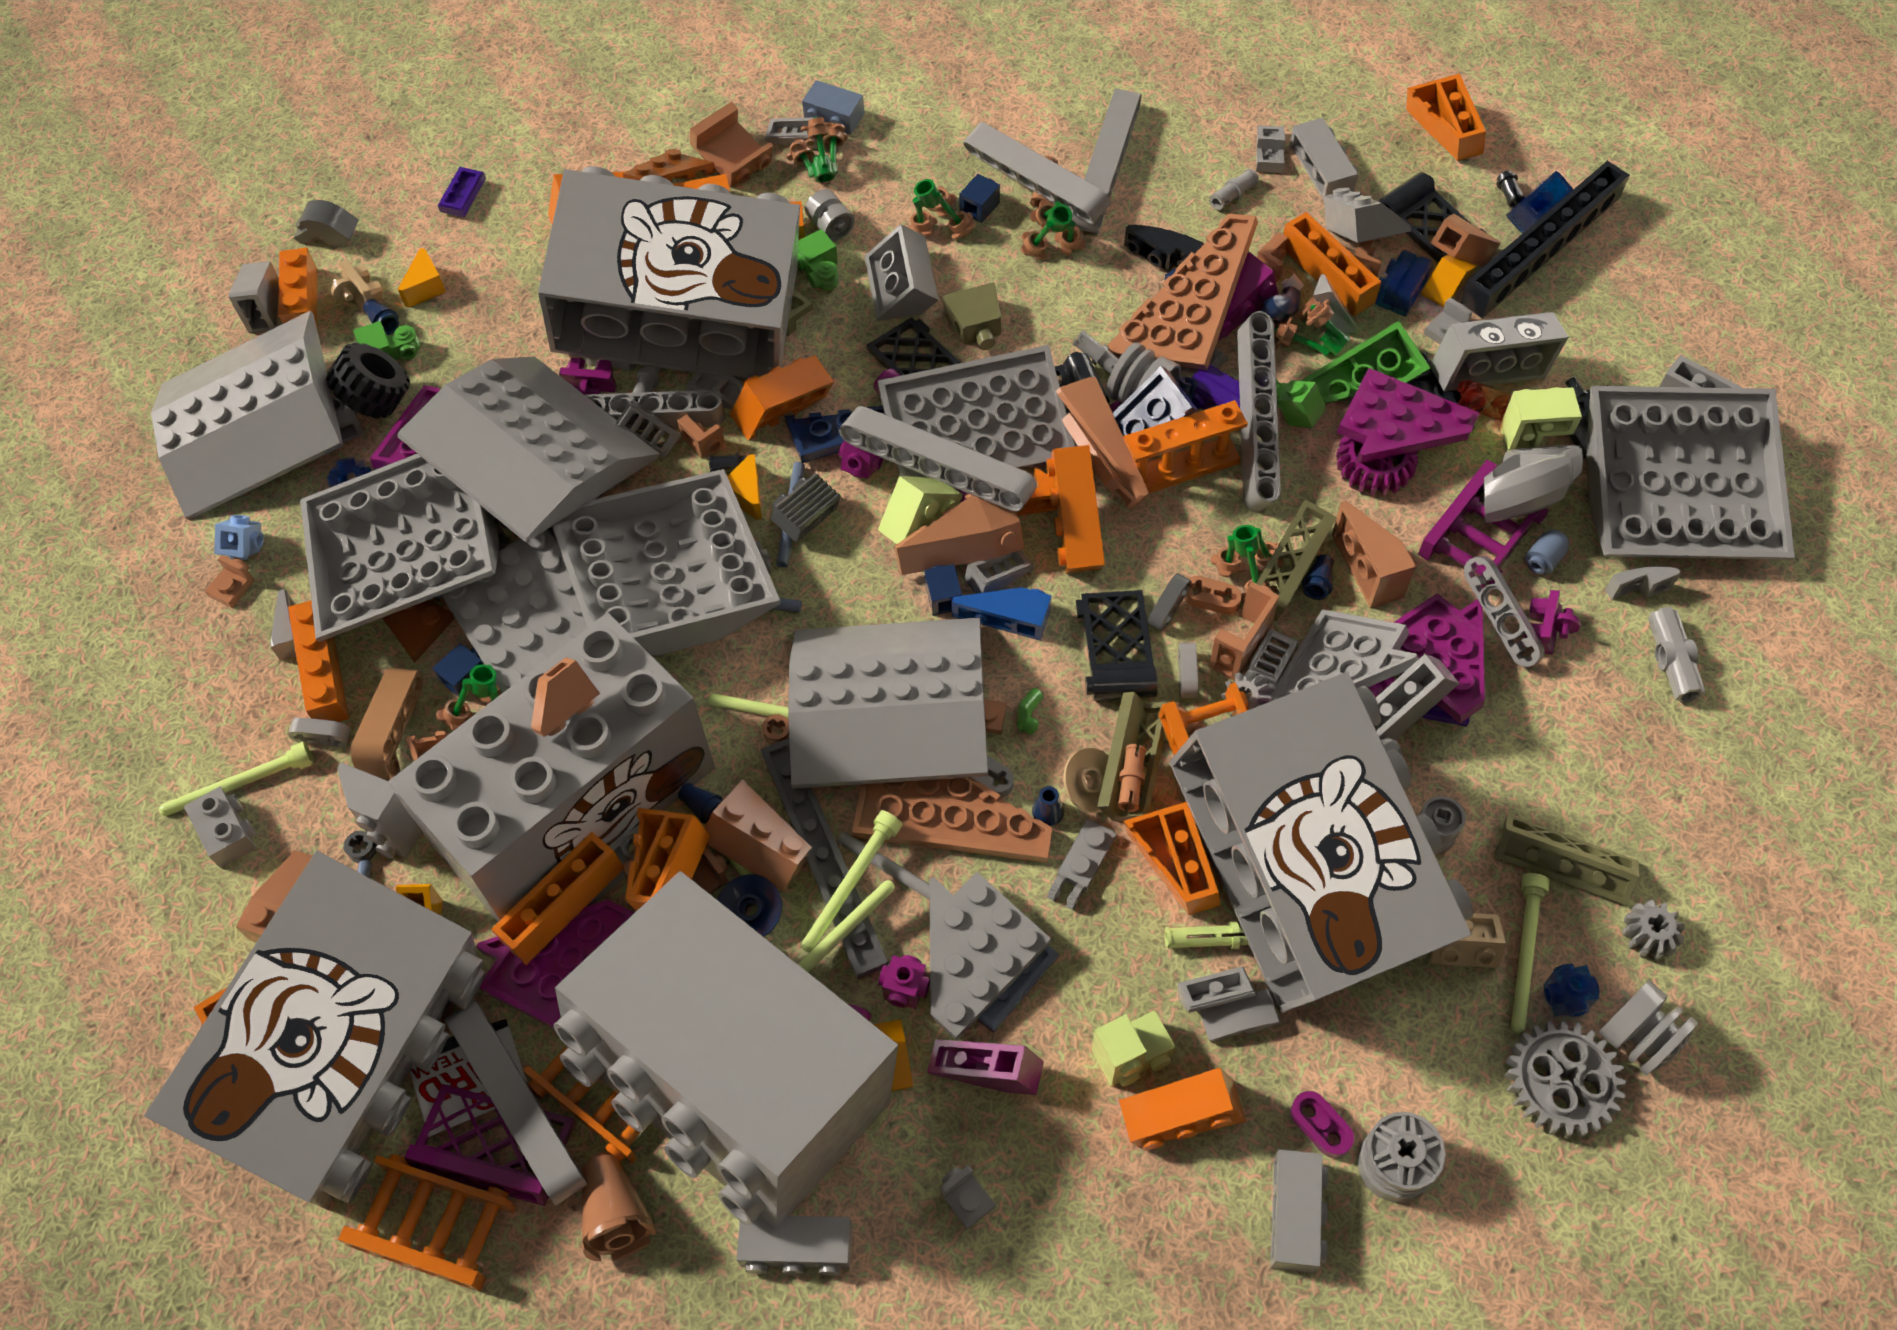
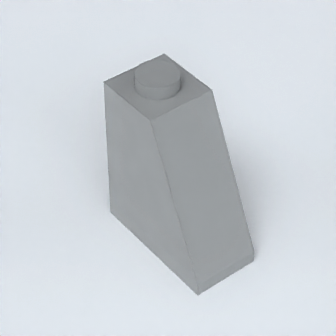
[228,261,279,333]

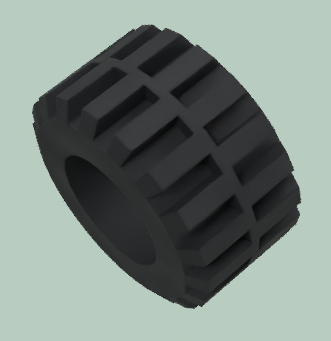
[326,343,410,419]

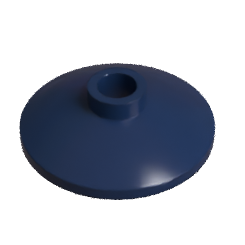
[718,874,782,937]

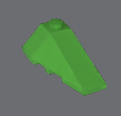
[1300,321,1430,404]

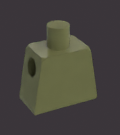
[943,282,1001,350]

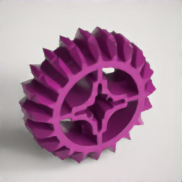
[1336,436,1418,496]

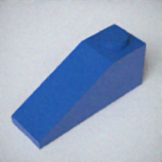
[952,587,1052,641]

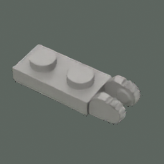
[1047,819,1117,910]

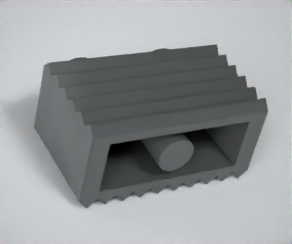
[770,473,841,543]

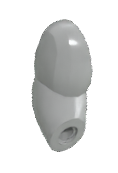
[1484,445,1583,524]

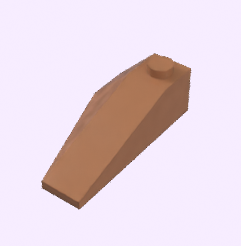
[895,494,1025,575]

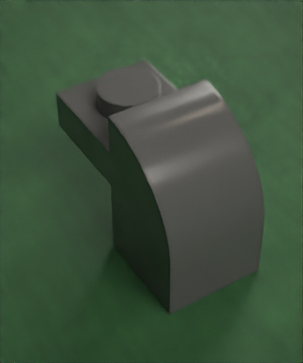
[293,200,359,248]

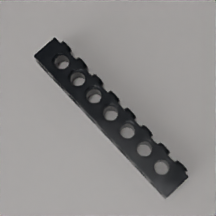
[1460,160,1630,318]

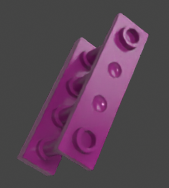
[1418,459,1550,589]

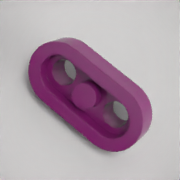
[1290,1091,1354,1158]

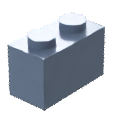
[802,80,865,135]

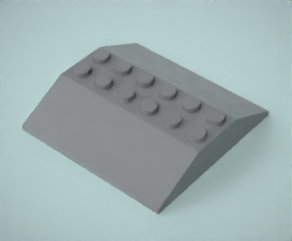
[151,311,344,519]
[398,356,659,542]
[1586,386,1795,560]
[300,453,500,642]
[552,469,780,655]
[788,618,988,789]

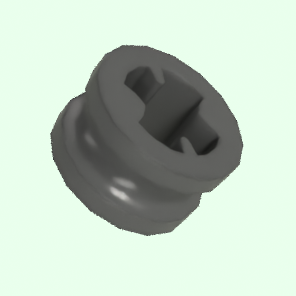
[343,831,377,863]

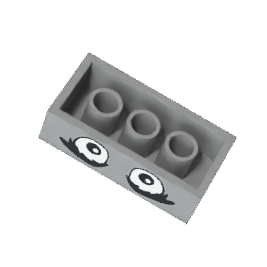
[1430,312,1569,391]

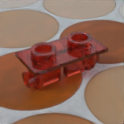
[1457,379,1513,421]

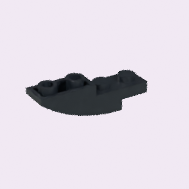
[1124,225,1204,272]

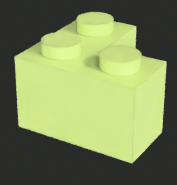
[1500,387,1582,451]
[878,476,963,544]
[1092,1010,1175,1087]

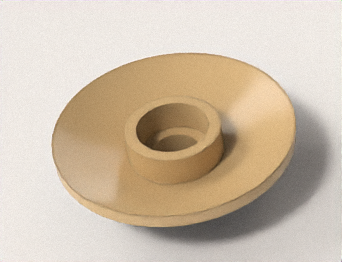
[1063,748,1109,813]

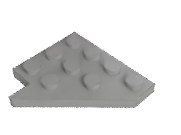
[1270,609,1419,699]
[929,872,1051,1041]

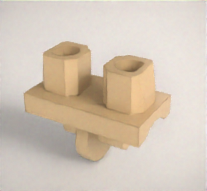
[331,260,383,313]

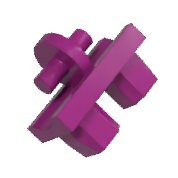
[559,357,617,395]
[1524,590,1581,655]

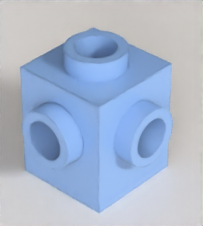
[214,515,264,560]

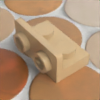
[1430,913,1506,968]

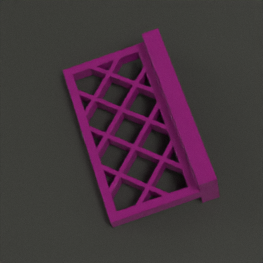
[404,1084,575,1206]

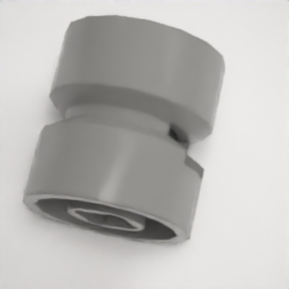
[805,189,855,242]
[1419,796,1466,853]

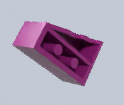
[1217,251,1279,341]

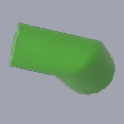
[1016,688,1044,735]

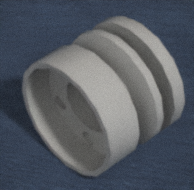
[1106,342,1181,404]
[1598,980,1698,1076]
[1357,1112,1446,1203]

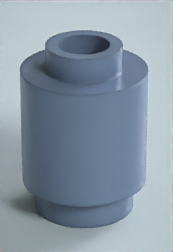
[1525,530,1569,574]

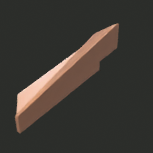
[1055,377,1149,510]

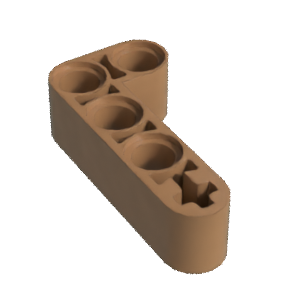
[351,668,423,781]

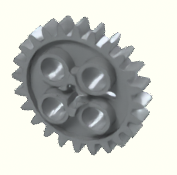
[1505,1021,1626,1138]

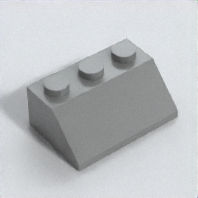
[1324,188,1411,243]
[865,224,939,321]
[337,763,422,859]

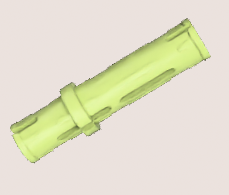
[1165,922,1249,949]

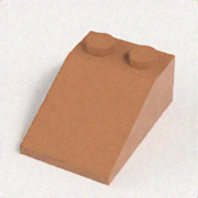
[1331,501,1416,608]
[236,850,354,943]

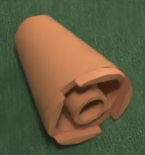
[582,1152,656,1261]

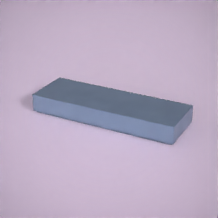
[977,946,1059,1033]

